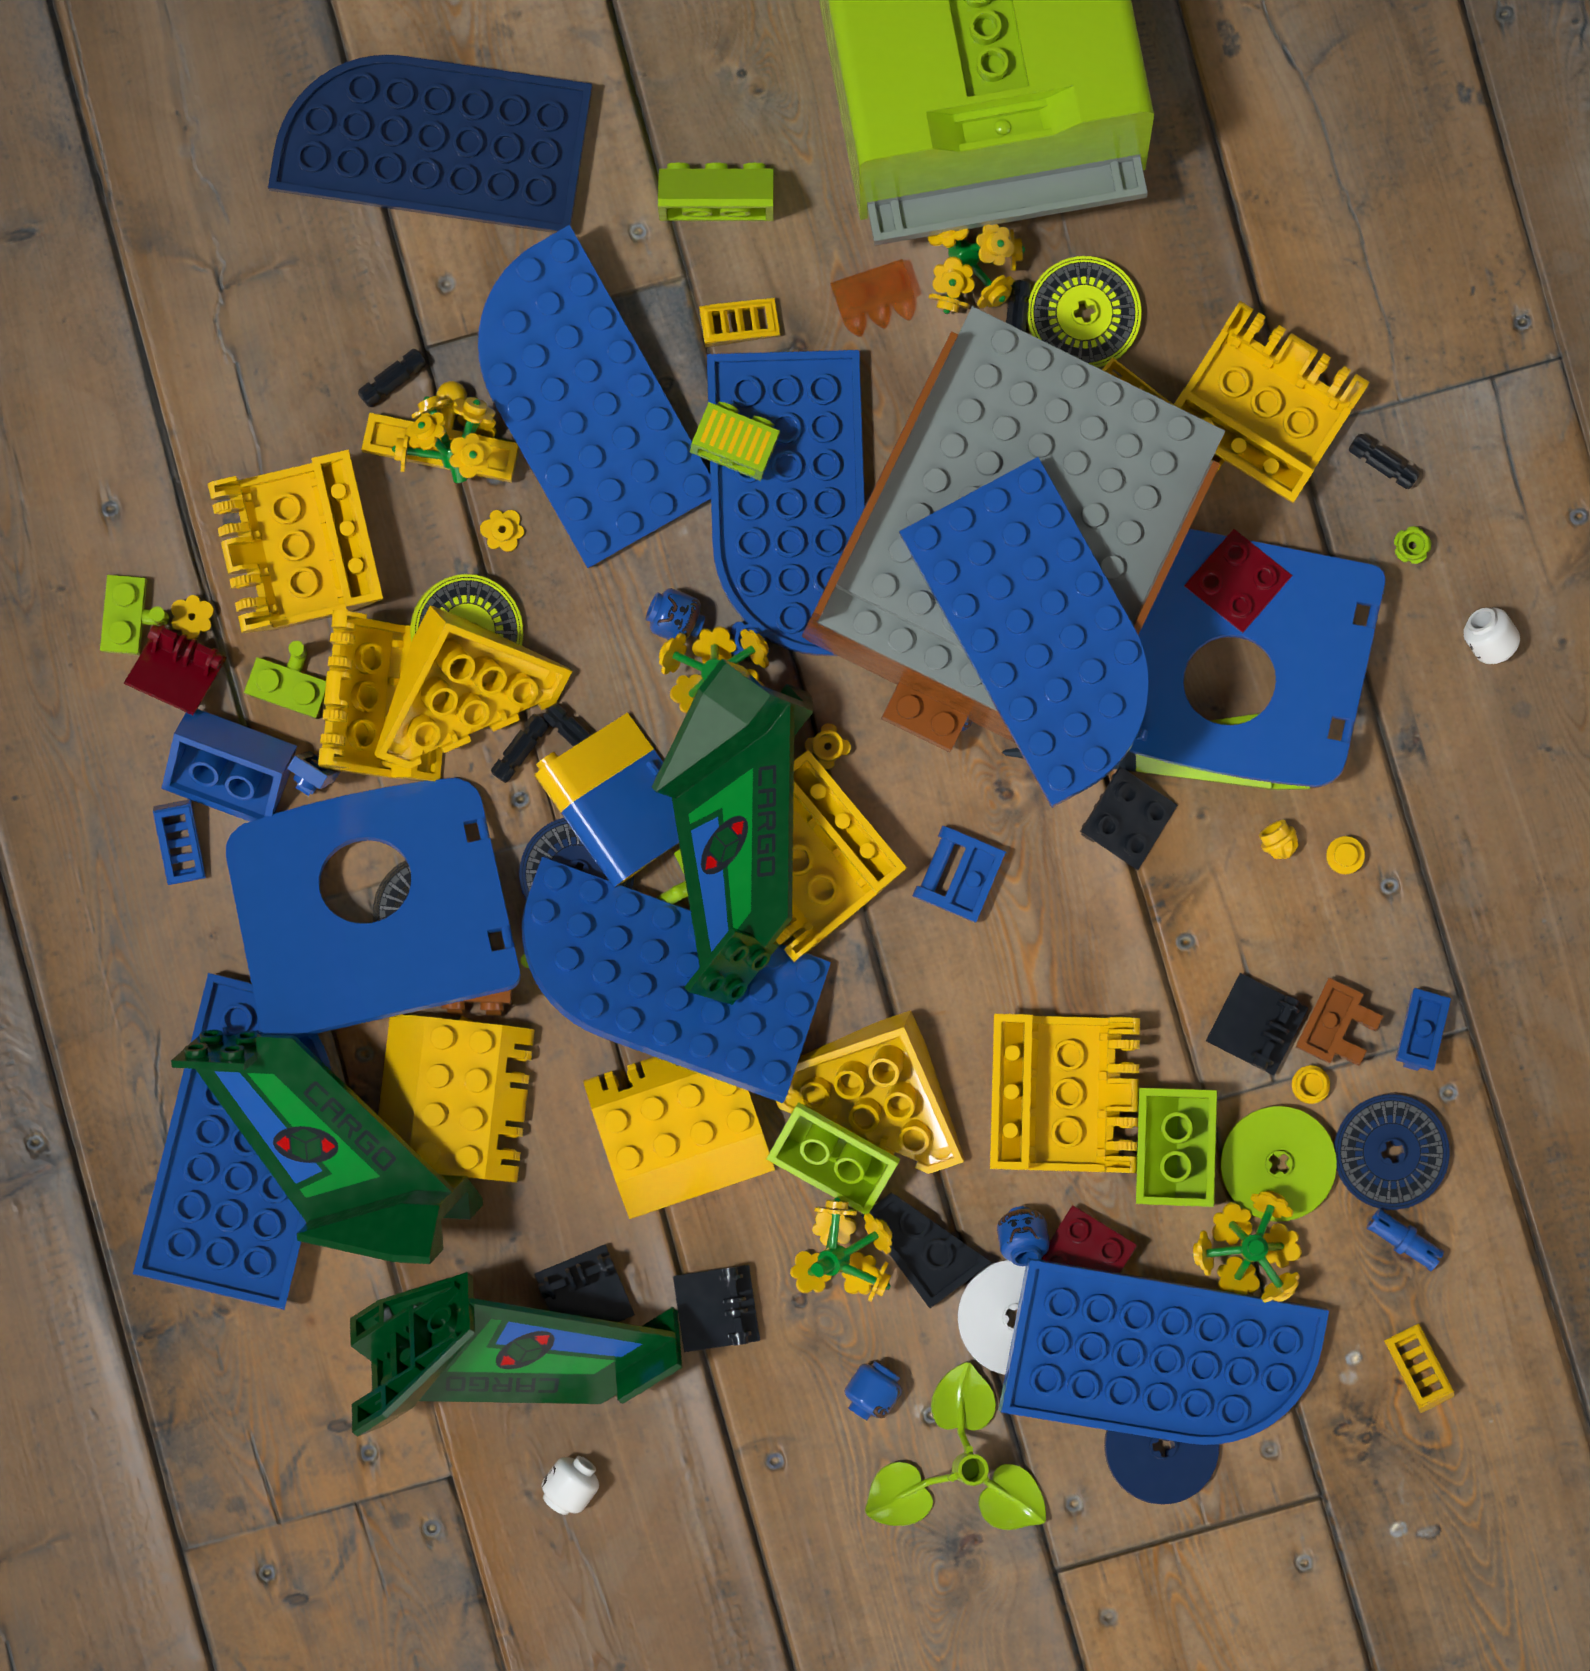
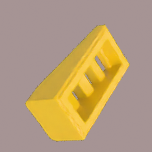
[699,298,780,348]
[1384,1323,1455,1413]

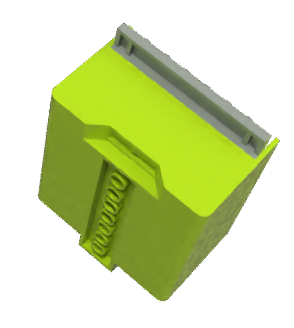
[819,0,1154,246]

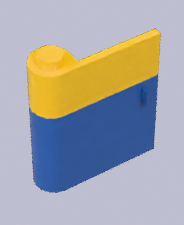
[534,712,679,888]

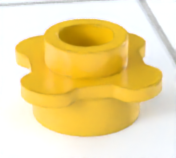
[805,723,851,769]

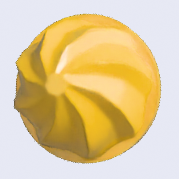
[1259,820,1298,859]

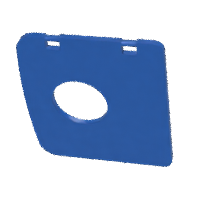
[1129,529,1385,787]
[226,778,521,1038]

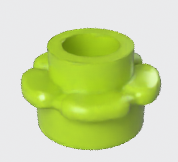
[1394,526,1431,564]

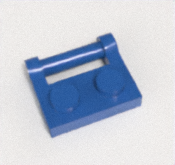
[912,826,1006,923]

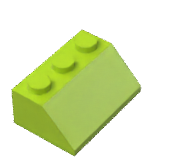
[658,163,773,221]
[1136,1088,1218,1207]
[766,1102,900,1214]

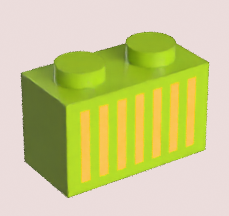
[690,402,780,481]

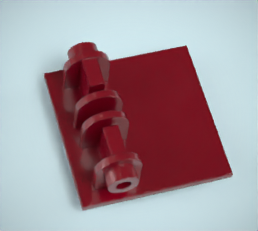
[1184,529,1292,633]
[124,624,227,715]
[1041,1205,1137,1273]

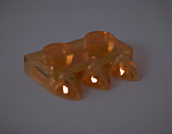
[830,259,915,337]

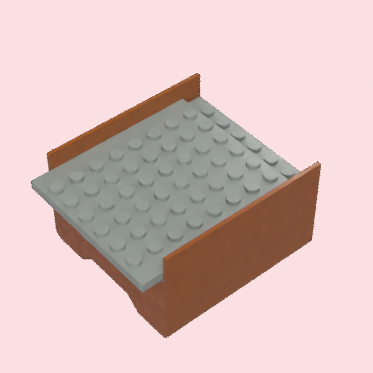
[802,306,1225,753]

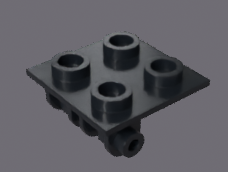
[1080,766,1178,870]
[1206,973,1308,1076]
[534,1244,635,1322]
[673,1265,760,1353]

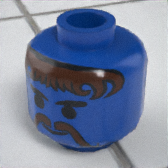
[645,588,705,641]
[997,1206,1050,1266]
[844,1361,902,1421]

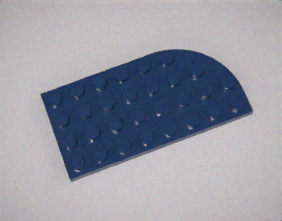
[268,55,593,233]

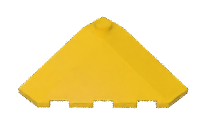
[374,605,573,769]
[776,1010,965,1174]

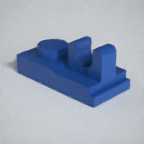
[287,751,341,796]
[1395,988,1451,1071]

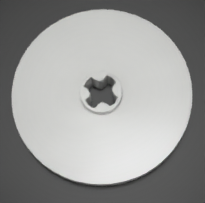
[958,1260,1026,1375]

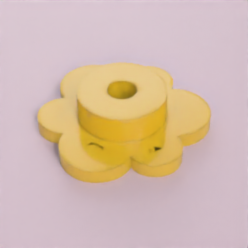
[480,510,524,552]
[171,595,214,639]

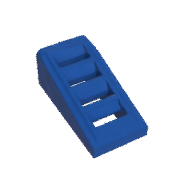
[153,800,206,885]

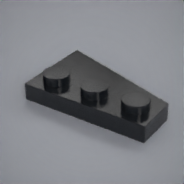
[861,1192,992,1309]

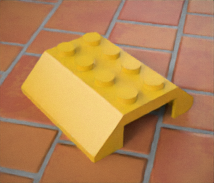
[1174,301,1370,503]
[207,449,384,633]
[318,610,443,781]
[776,750,907,962]
[378,1014,535,1183]
[990,1014,1140,1173]
[583,1057,775,1219]

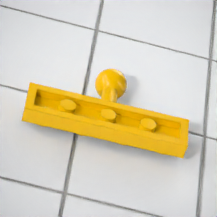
[361,381,519,483]

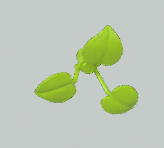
[865,1362,1046,1530]

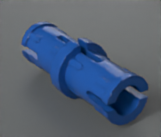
[1366,1208,1444,1271]

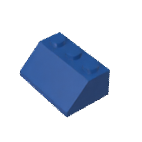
[161,709,297,822]

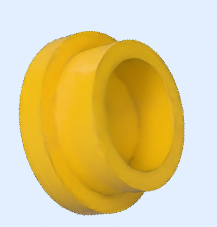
[1326,836,1365,875]
[1291,1065,1330,1104]

